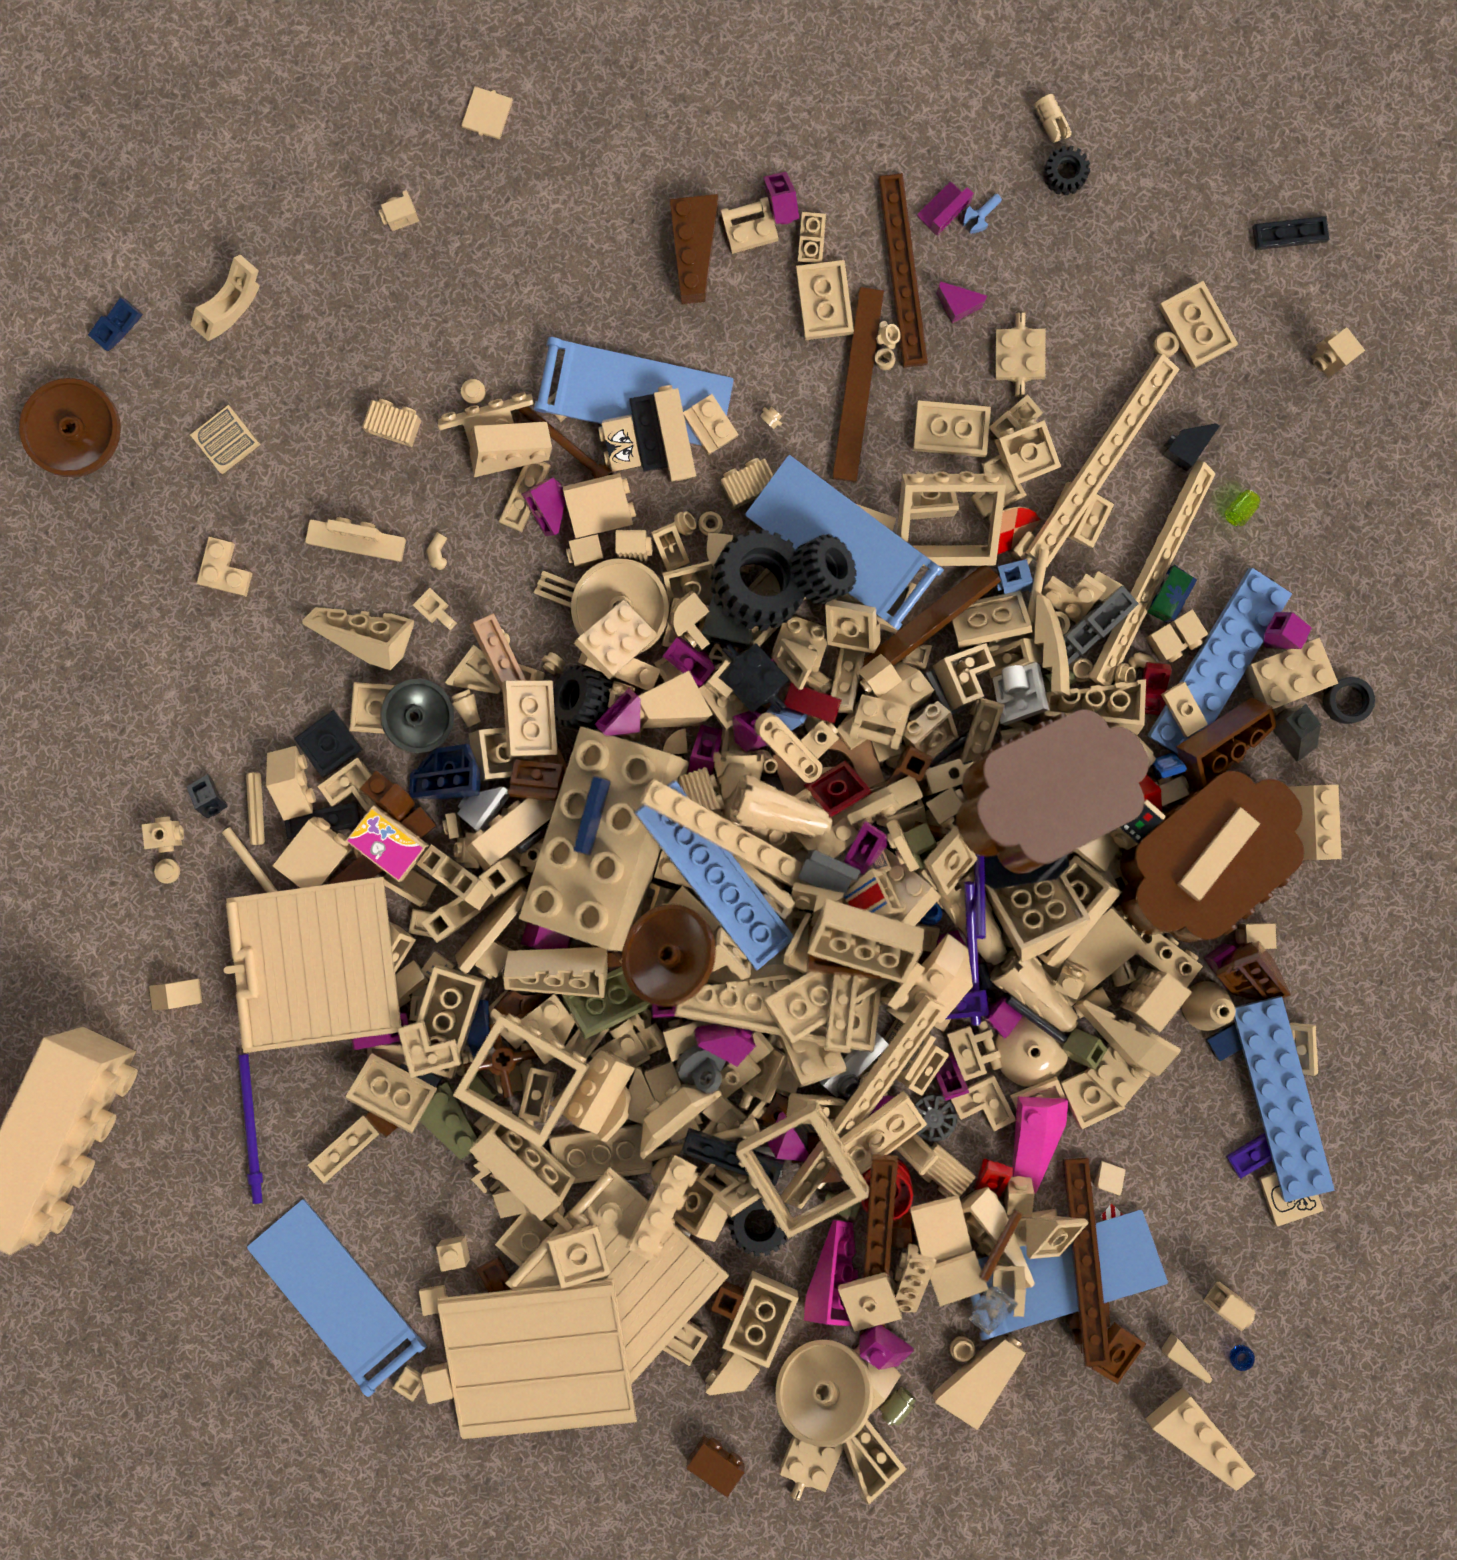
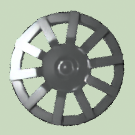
[914,1094,957,1141]

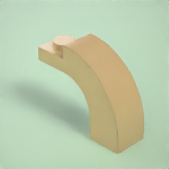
[190,255,260,341]

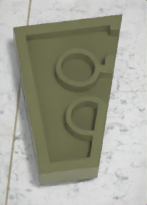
[420,1081,478,1159]

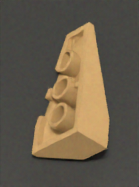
[837,661,934,750]
[1075,1000,1181,1078]

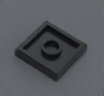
[294,710,364,778]

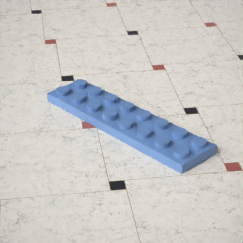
[1147,568,1292,755]
[634,780,794,970]
[1234,996,1335,1202]

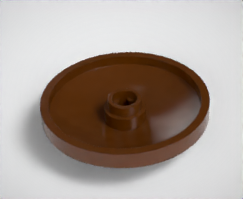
[19,378,121,477]
[622,904,716,1007]

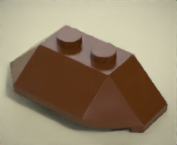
[1216,941,1291,1000]

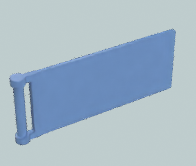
[534,337,734,446]
[746,455,944,630]
[247,1199,427,1397]
[970,1210,1168,1341]

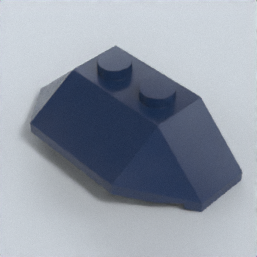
[409,744,480,799]

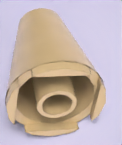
[1182,981,1236,1031]

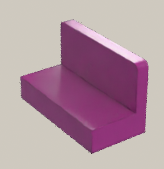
[917,182,974,236]

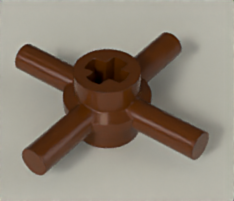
[463,1023,539,1099]

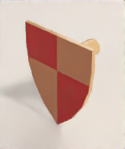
[989,506,1041,555]

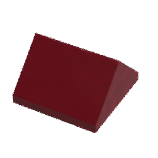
[804,761,872,818]

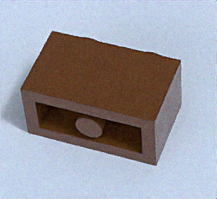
[686,1436,745,1498]

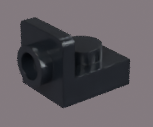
[186,774,228,818]

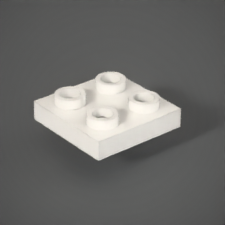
[993,662,1049,725]

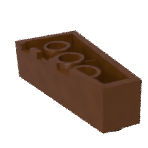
[670,194,719,305]
[1176,697,1277,791]

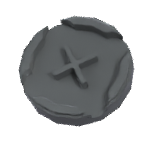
[676,1045,726,1093]

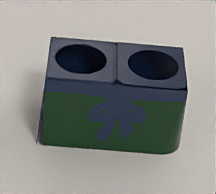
[1146,564,1197,623]

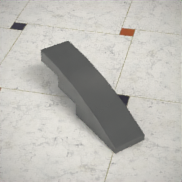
[1063,585,1139,665]

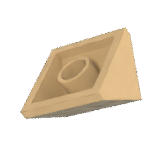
[910,492,959,520]
[662,561,713,605]
[1026,1216,1089,1259]
[930,1251,988,1306]

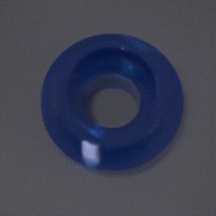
[1229,1345,1255,1371]

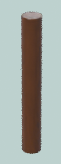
[979,1210,1023,1282]

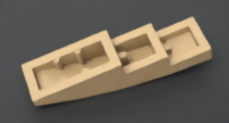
[1034,594,1070,696]

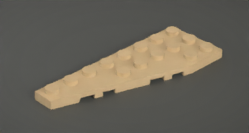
[675,972,881,1053]

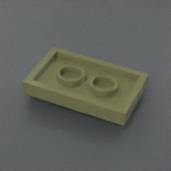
[562,967,651,1039]

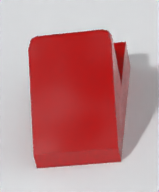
[974,1159,1013,1199]

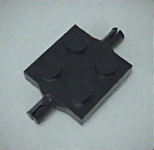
[719,643,789,713]

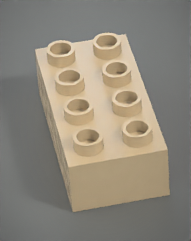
[519,726,689,951]
[0,1027,138,1255]

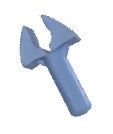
[963,194,1002,233]

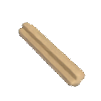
[246,772,265,845]

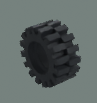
[1043,146,1090,196]

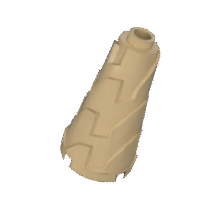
[714,751,764,830]
[730,775,832,836]
[936,868,1007,965]
[990,949,1078,1033]

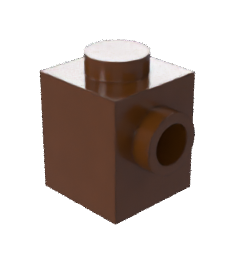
[761,1092,789,1128]
[891,1212,916,1248]
[709,1281,744,1320]

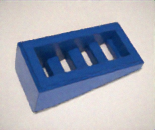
[1151,753,1187,778]

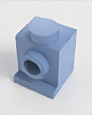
[997,559,1033,594]

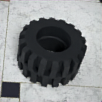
[791,534,857,604]
[553,665,613,730]
[729,1195,789,1256]

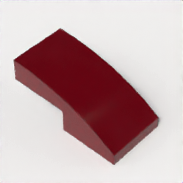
[1142,662,1172,715]
[784,682,842,723]

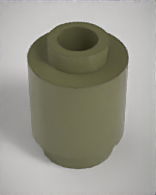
[880,1386,916,1426]

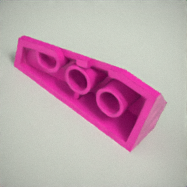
[1012,1096,1068,1194]
[804,1220,858,1326]

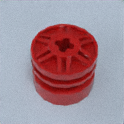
[861,1159,913,1220]

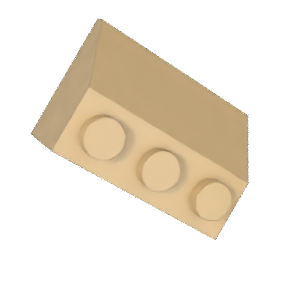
[1289,785,1342,860]

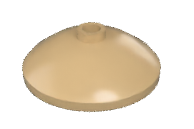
[995,1016,1068,1087]

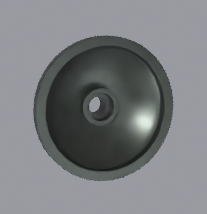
[380,679,454,753]

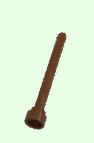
[518,406,614,479]

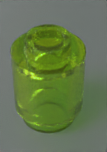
[1225,489,1261,526]

